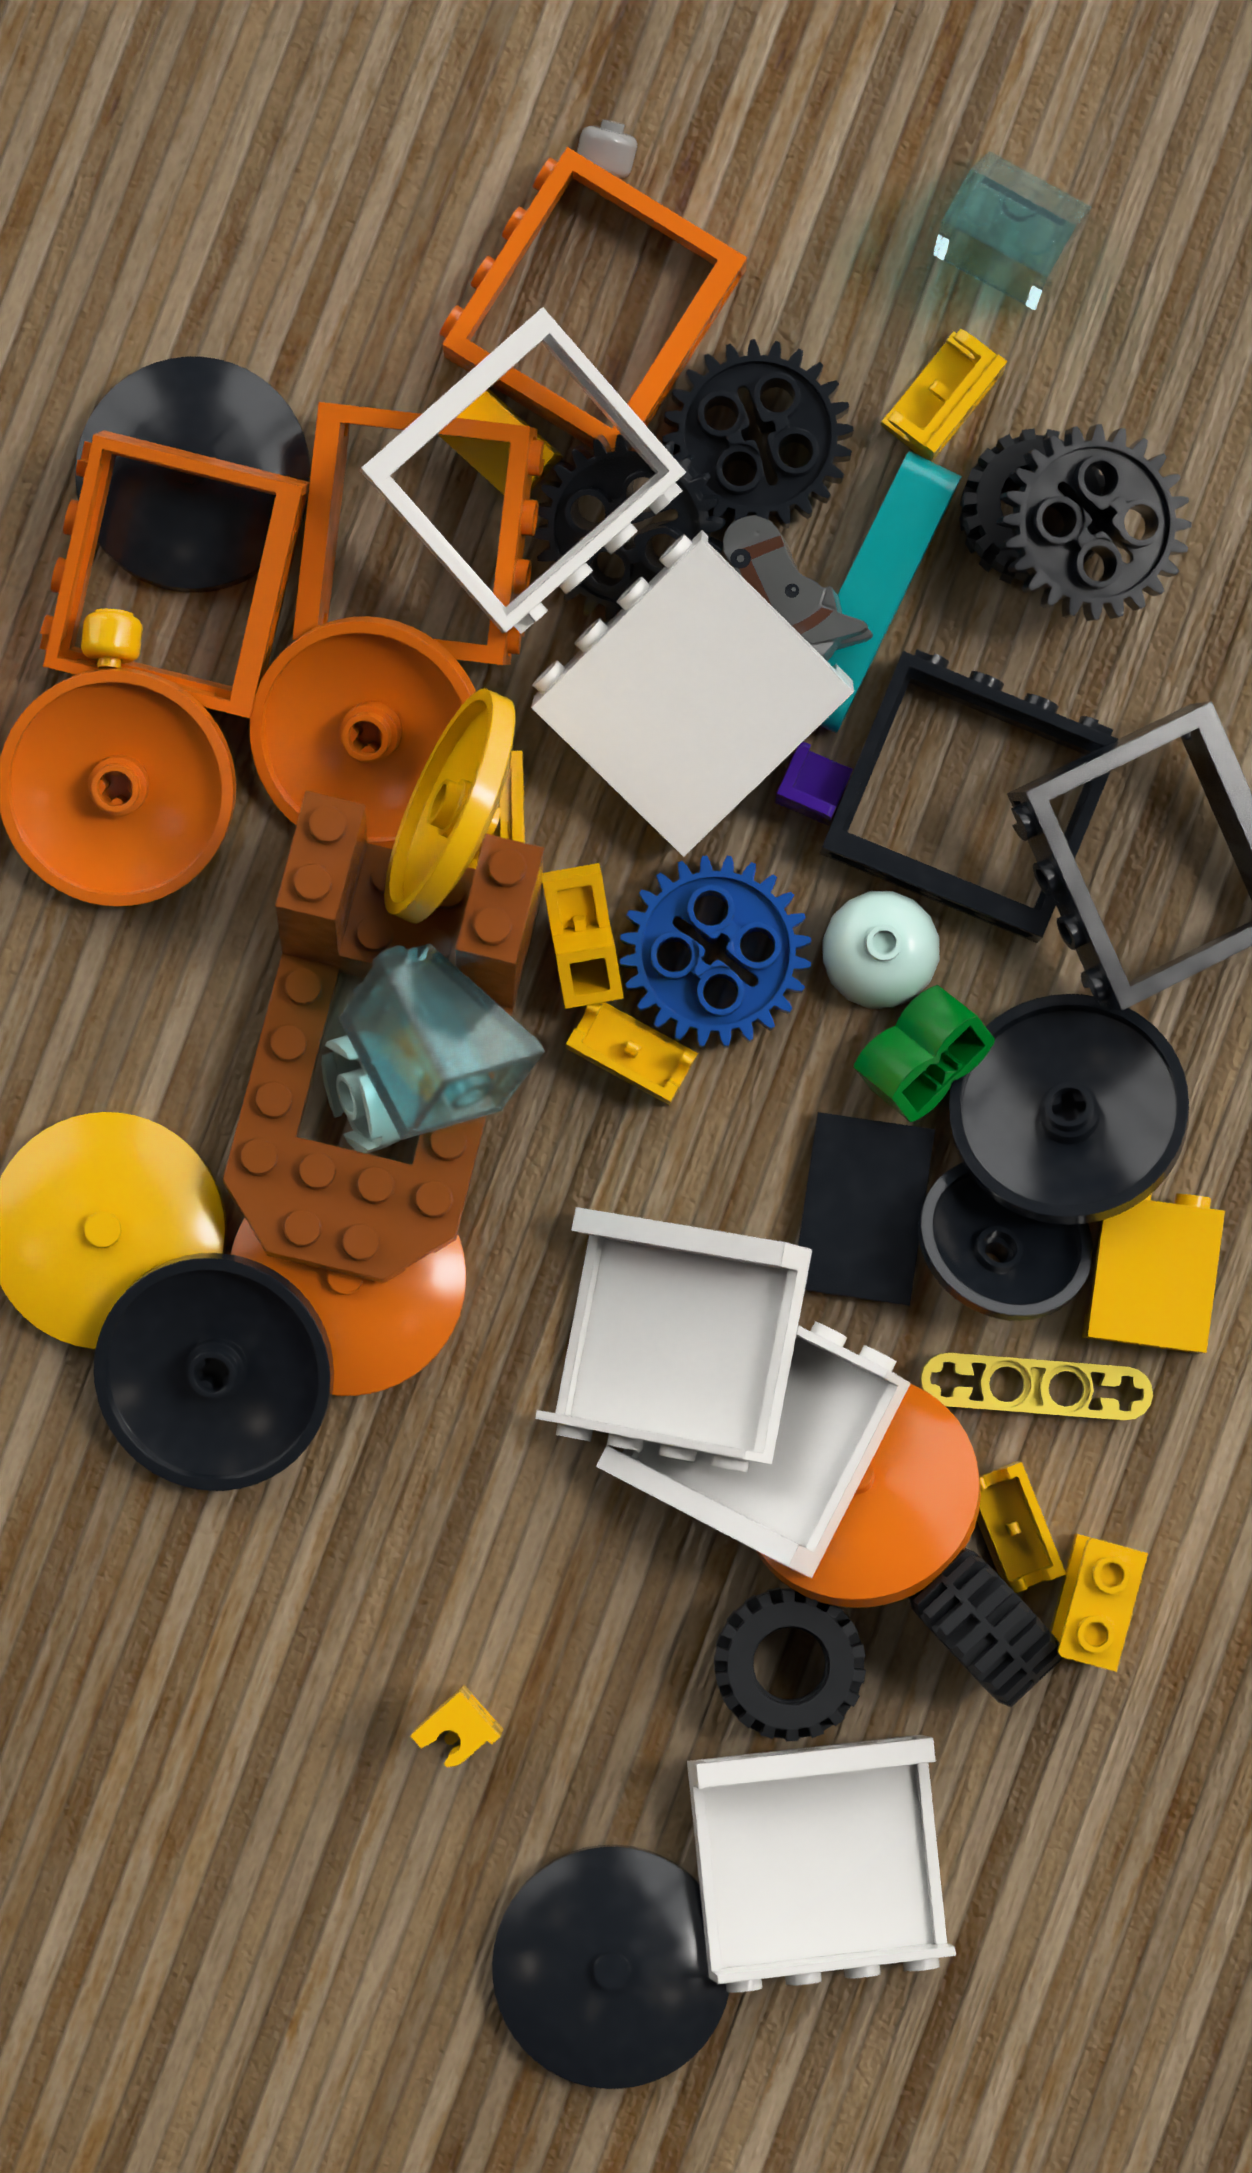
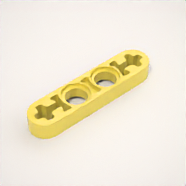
[920,1353,1153,1420]

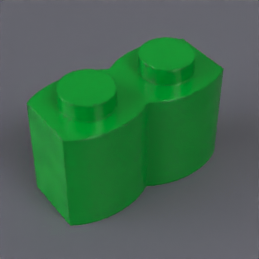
[853,985,995,1122]

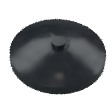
[75,357,311,593]
[949,994,1189,1225]
[94,1253,334,1491]
[492,1845,729,2089]

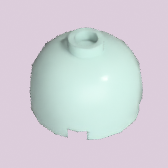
[822,891,940,1009]
[321,1032,429,1154]

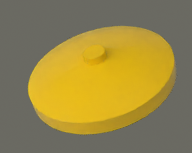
[384,688,515,923]
[0,1112,227,1349]

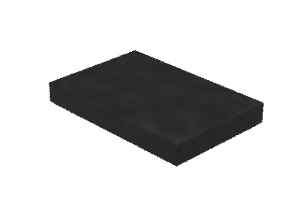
[798,1112,935,1306]

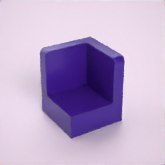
[775,741,853,826]

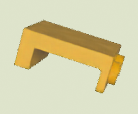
[1082,1193,1225,1354]
[1049,1533,1148,1672]

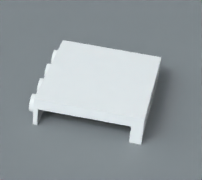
[531,530,854,857]
[535,1207,812,1472]
[596,1321,911,1578]
[687,1735,956,1992]

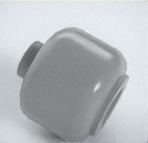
[577,119,638,179]

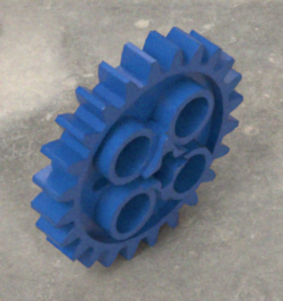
[620,855,811,1048]

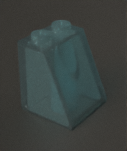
[933,151,1092,310]
[339,944,545,1140]

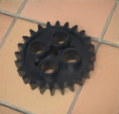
[662,339,854,529]
[996,424,1192,621]
[533,433,726,621]

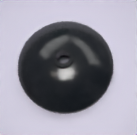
[918,1163,1093,1321]

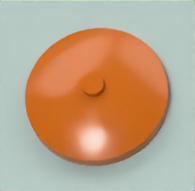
[250,616,476,849]
[0,668,236,906]
[231,1218,467,1396]
[756,1384,981,1608]

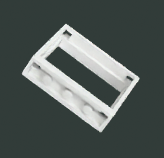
[360,307,686,634]

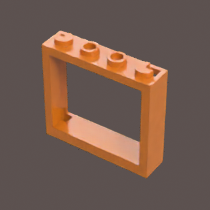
[439,147,747,449]
[292,402,545,665]
[39,430,310,718]

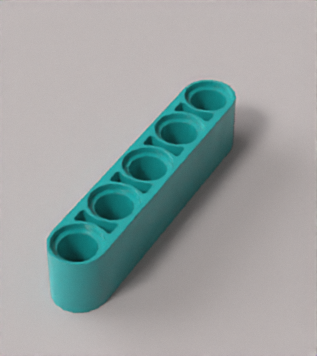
[820,451,962,733]

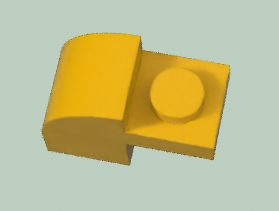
[542,863,624,1009]

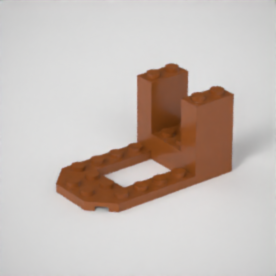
[223,791,544,1283]

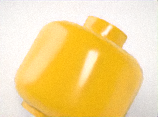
[81,608,143,669]

